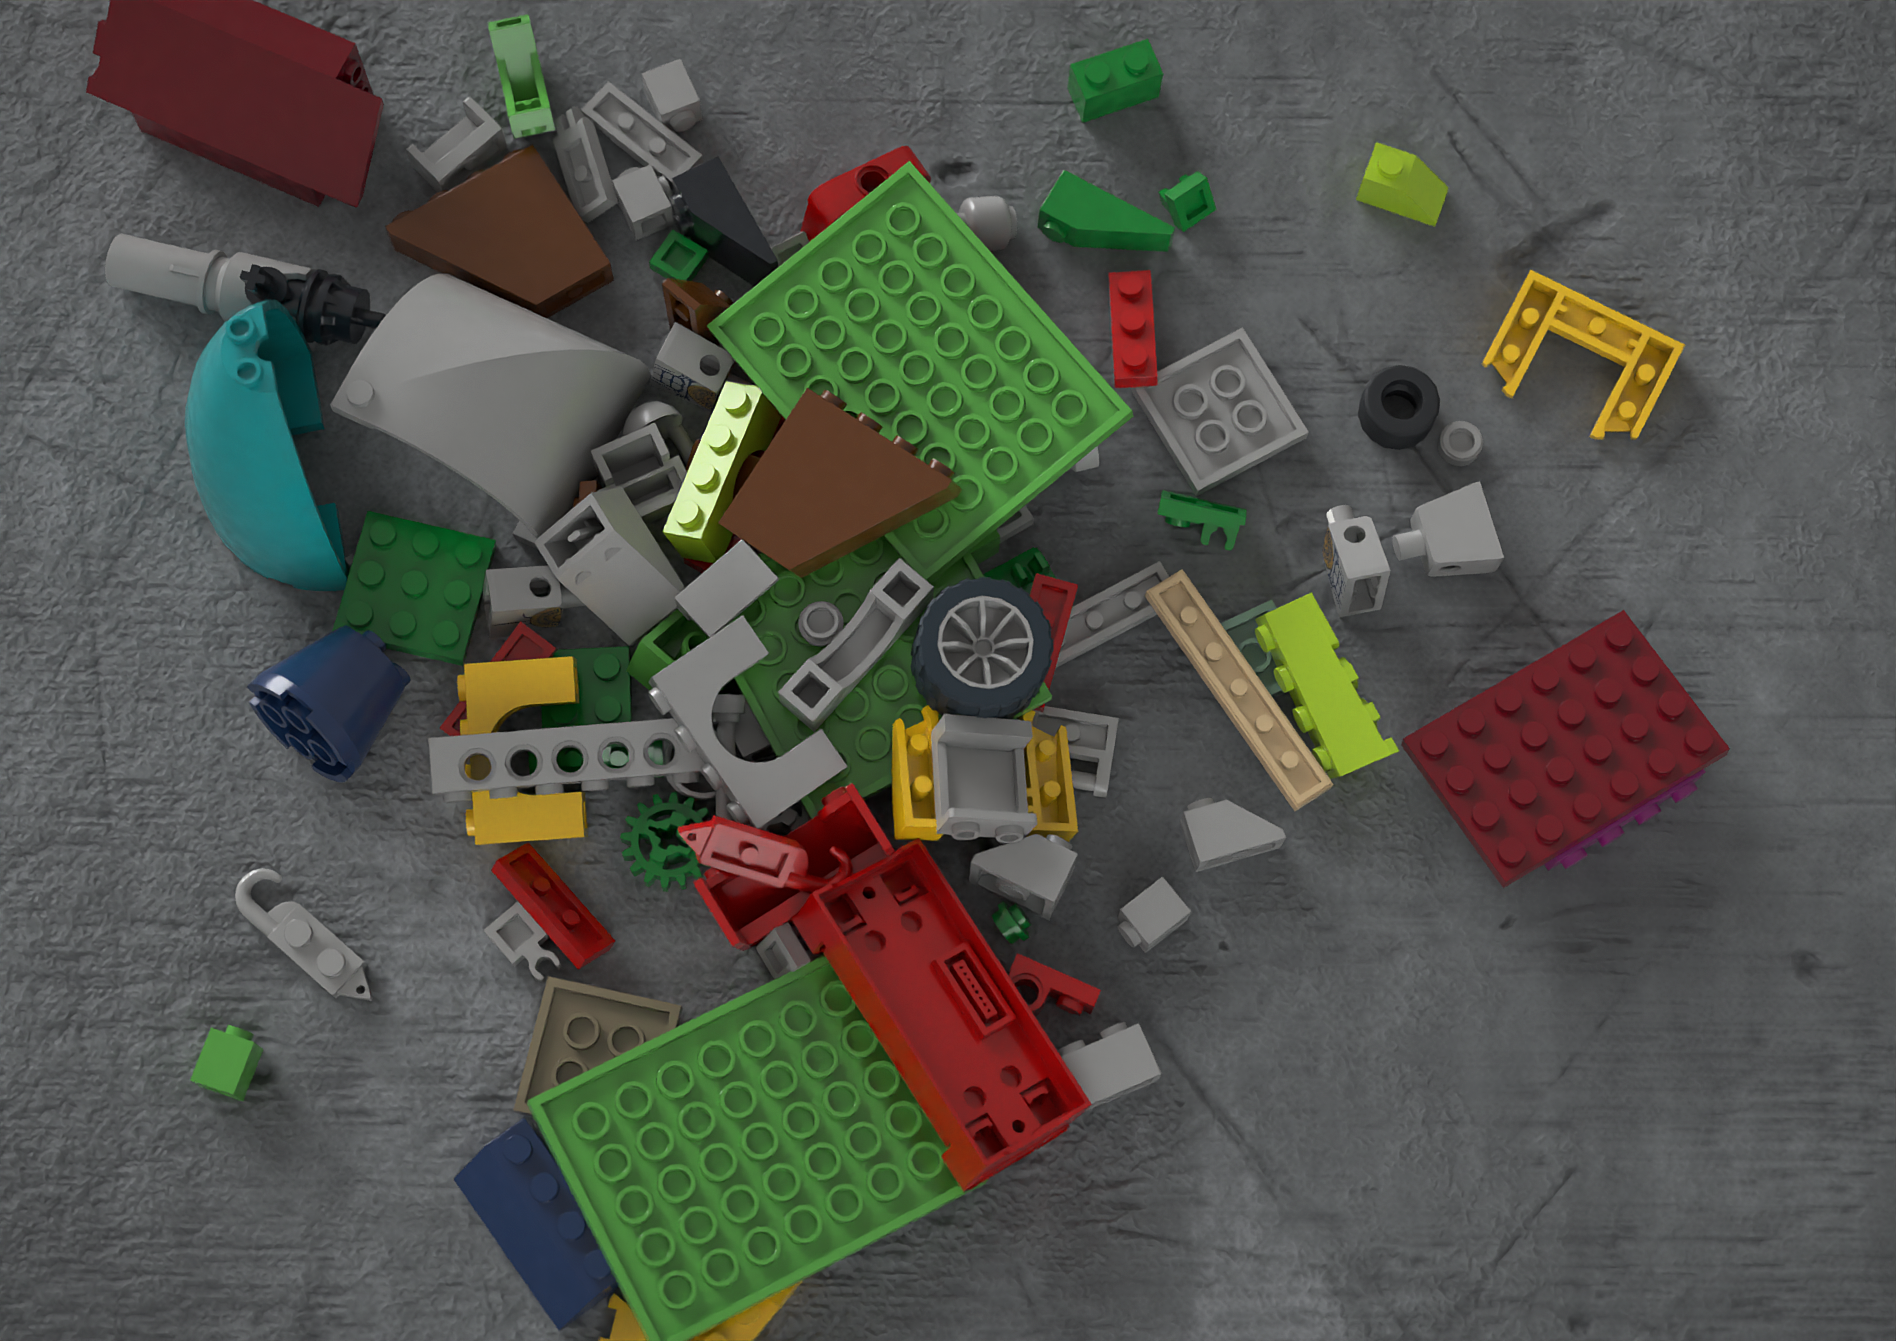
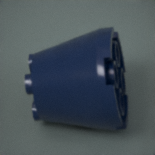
[247,625,411,782]

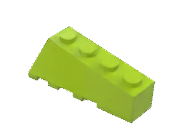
[1255,592,1399,779]

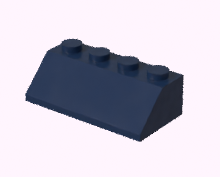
[453,1117,619,1331]

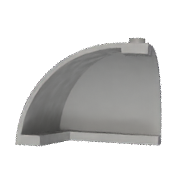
[330,274,651,550]

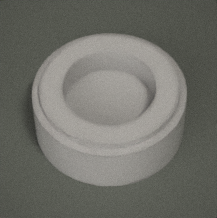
[1438,421,1483,466]

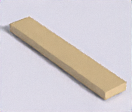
[1145,569,1334,811]

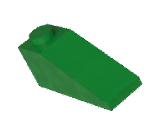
[1037,170,1175,252]

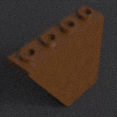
[385,144,614,318]
[718,388,962,578]

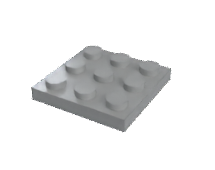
[1131,327,1309,497]

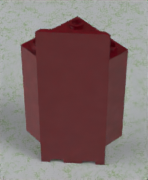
[86,0,384,208]

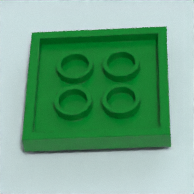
[332,511,497,666]

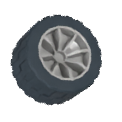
[910,577,1054,719]

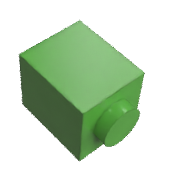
[190,1025,264,1101]

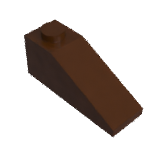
[662,278,734,346]

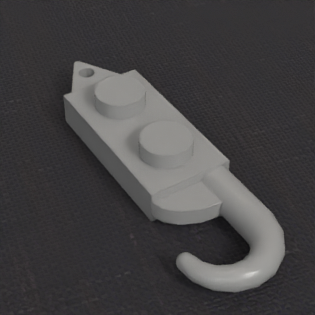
[235,868,373,1001]

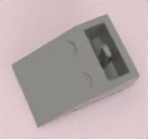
[534,487,685,646]

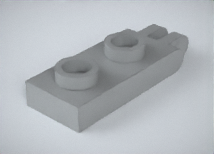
[553,106,618,223]

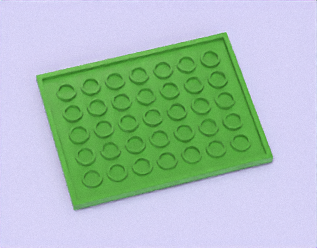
[707,161,1133,583]
[527,955,988,1341]

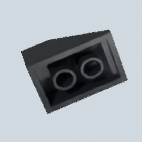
[670,156,778,287]

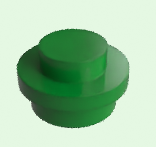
[991,901,1032,944]

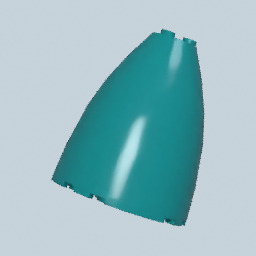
[185,300,349,591]

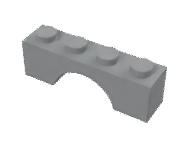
[778,558,934,732]

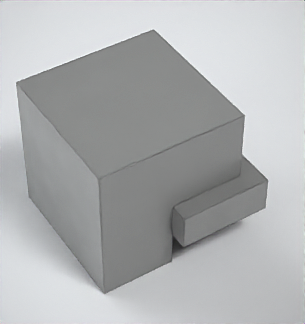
[591,423,687,525]

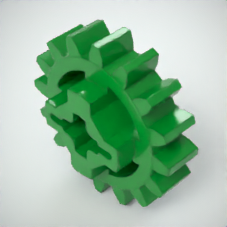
[620,792,711,892]

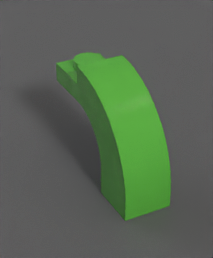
[488,14,555,139]

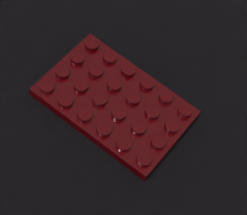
[1401,610,1730,888]

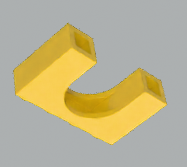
[457,656,588,845]

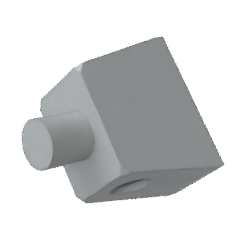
[1392,482,1504,577]

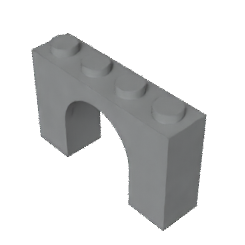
[648,615,847,829]

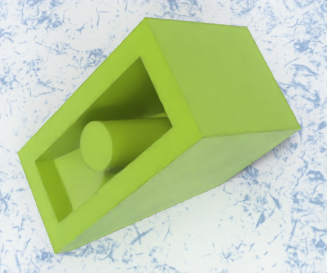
[1356,142,1449,227]

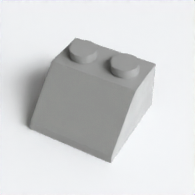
[969,834,1078,921]

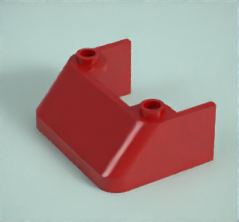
[693,783,895,951]

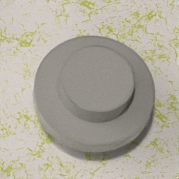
[798,601,844,647]

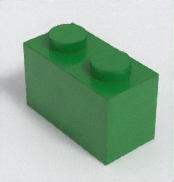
[1067,38,1163,123]

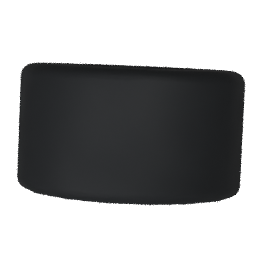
[1358,365,1440,450]

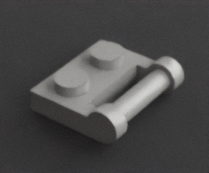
[1032,706,1119,798]

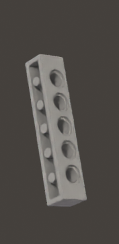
[428,718,705,803]

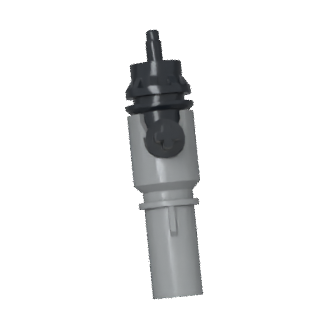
[105,233,386,346]

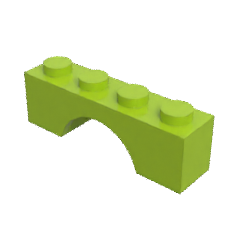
[662,381,781,563]

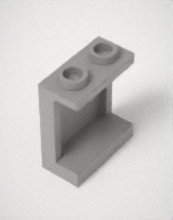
[931,714,1037,843]

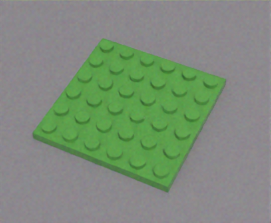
[724,536,1052,819]

